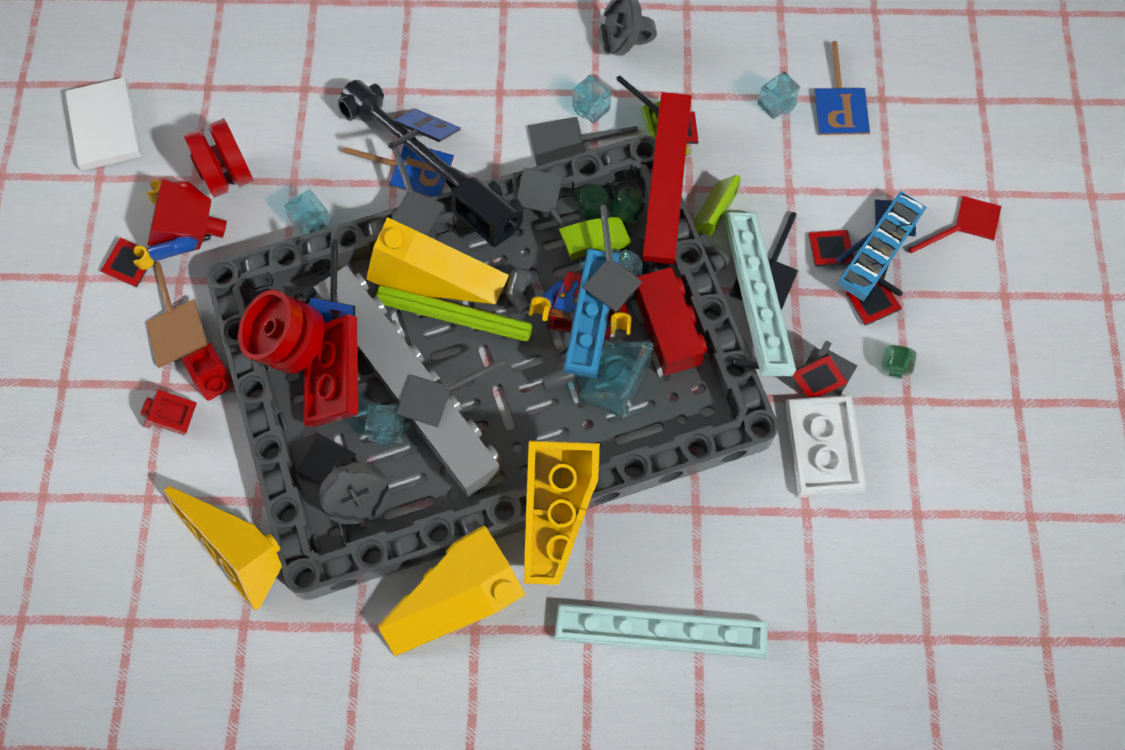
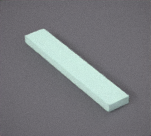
[724,212,796,376]
[555,604,768,659]

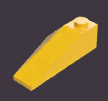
[366,217,509,305]
[524,440,600,585]
[164,486,282,611]
[378,525,526,656]

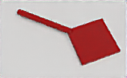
[908,196,1002,253]

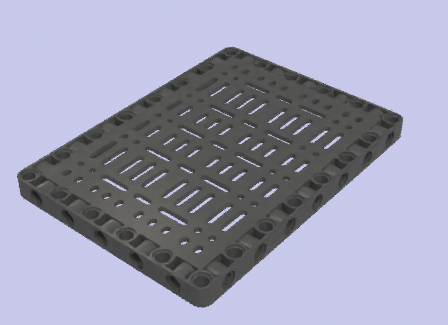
[206,135,778,600]

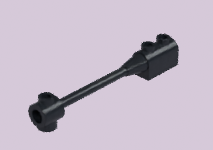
[337,80,524,248]

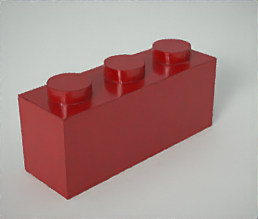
[634,267,707,376]

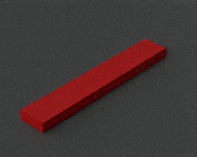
[642,92,692,264]

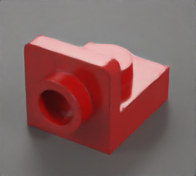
[182,342,234,401]
[140,389,197,436]

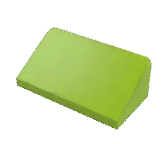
[693,175,741,237]

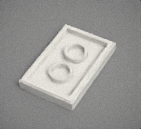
[65,77,142,171]
[784,395,867,498]

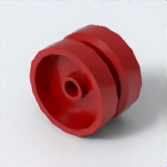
[183,118,254,198]
[238,290,325,374]

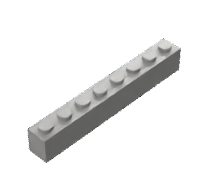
[314,266,502,498]

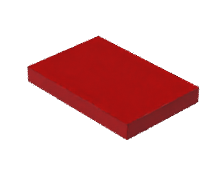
[304,315,358,428]

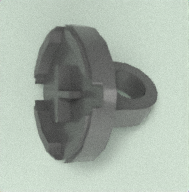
[600,0,657,56]
[319,459,390,524]

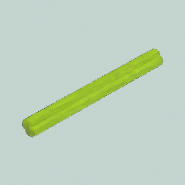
[376,285,532,341]

